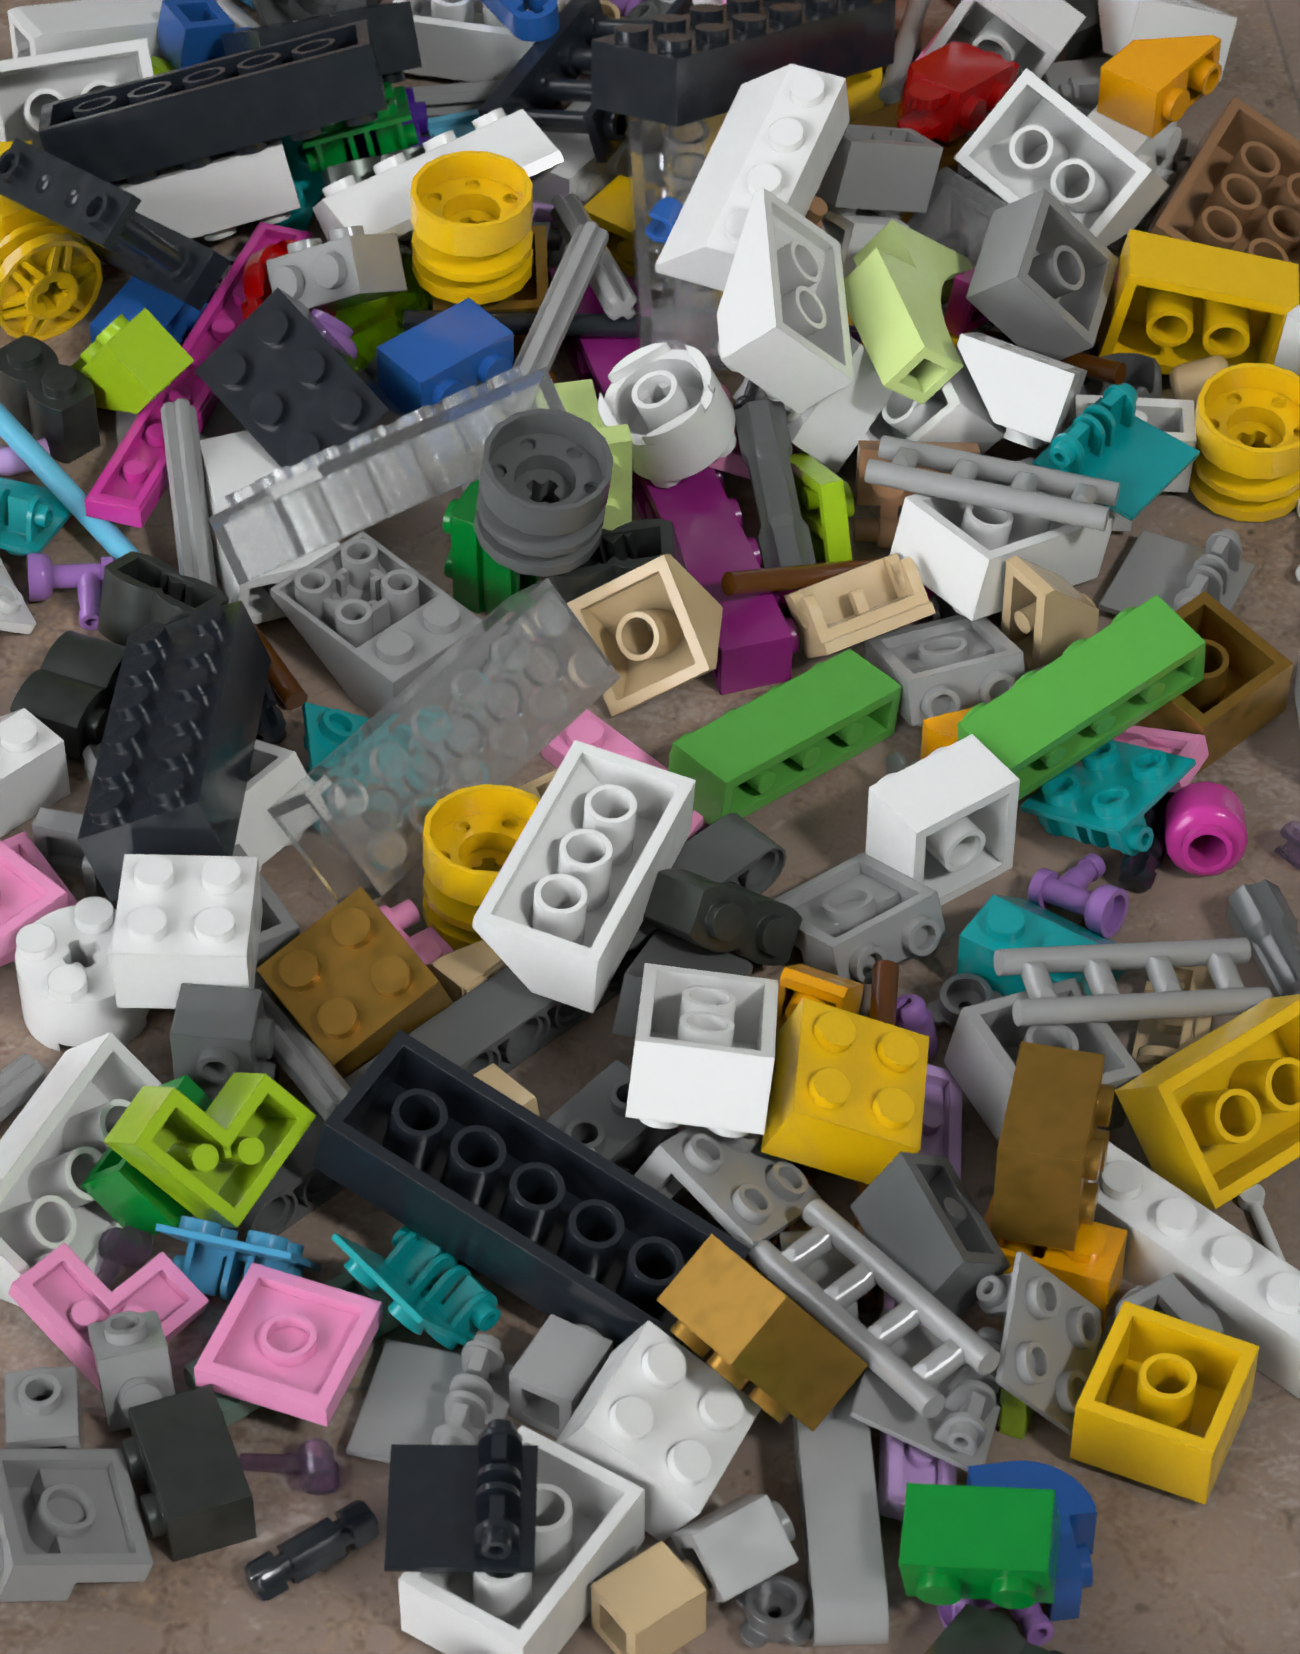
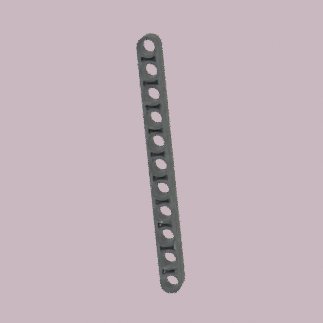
[238,813,787,1236]

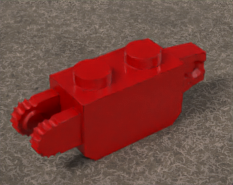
[896,41,1020,143]

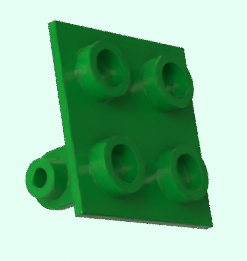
[302,83,419,173]

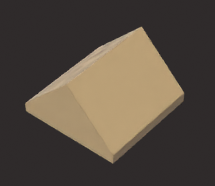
[566,554,723,717]

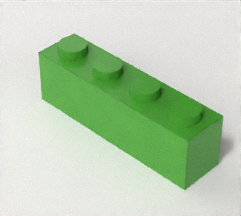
[958,594,1206,801]
[668,648,903,825]

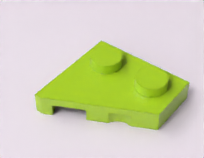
[790,452,855,563]

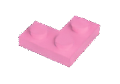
[8,1242,209,1393]

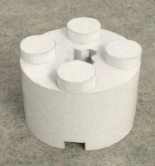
[598,342,737,488]
[15,897,150,1051]

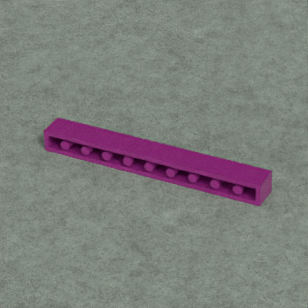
[548,256,800,695]

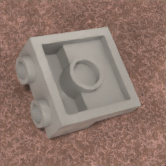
[864,614,1025,727]
[774,852,947,985]
[0,1449,153,1602]

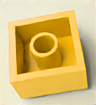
[761,998,929,1185]
[1070,1301,1260,1505]

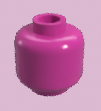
[1163,781,1248,877]

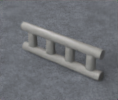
[864,435,1121,531]
[993,937,1272,1026]
[749,1199,1001,1419]

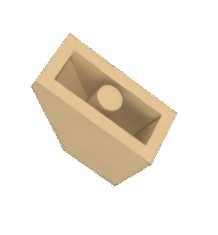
[1001,555,1099,672]

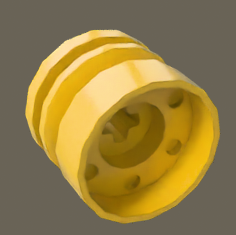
[410,150,533,305]
[0,195,103,341]
[1189,363,1300,522]
[422,784,541,950]

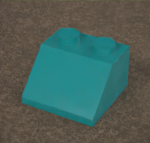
[957,894,1126,997]

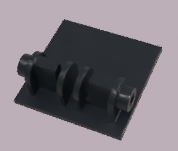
[384,1419,538,1573]

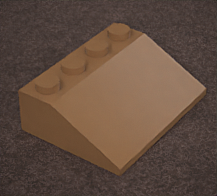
[1145,96,1300,304]

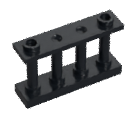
[478,0,694,163]
[0,137,231,311]

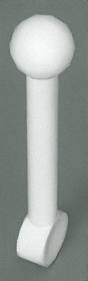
[1237,1184,1286,1261]

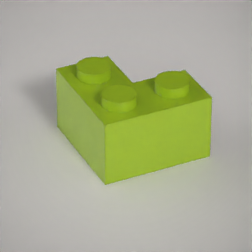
[103,1072,317,1228]

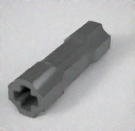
[734,399,816,568]
[1226,879,1300,997]

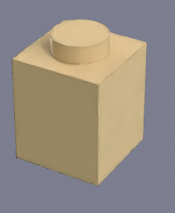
[591,1541,709,1654]

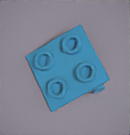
[155,1216,322,1301]

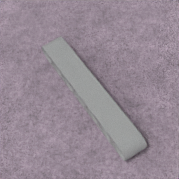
[778,1231,889,1647]

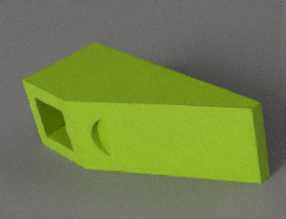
[70,308,194,414]

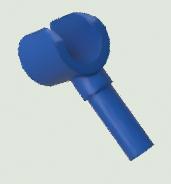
[645,197,683,243]

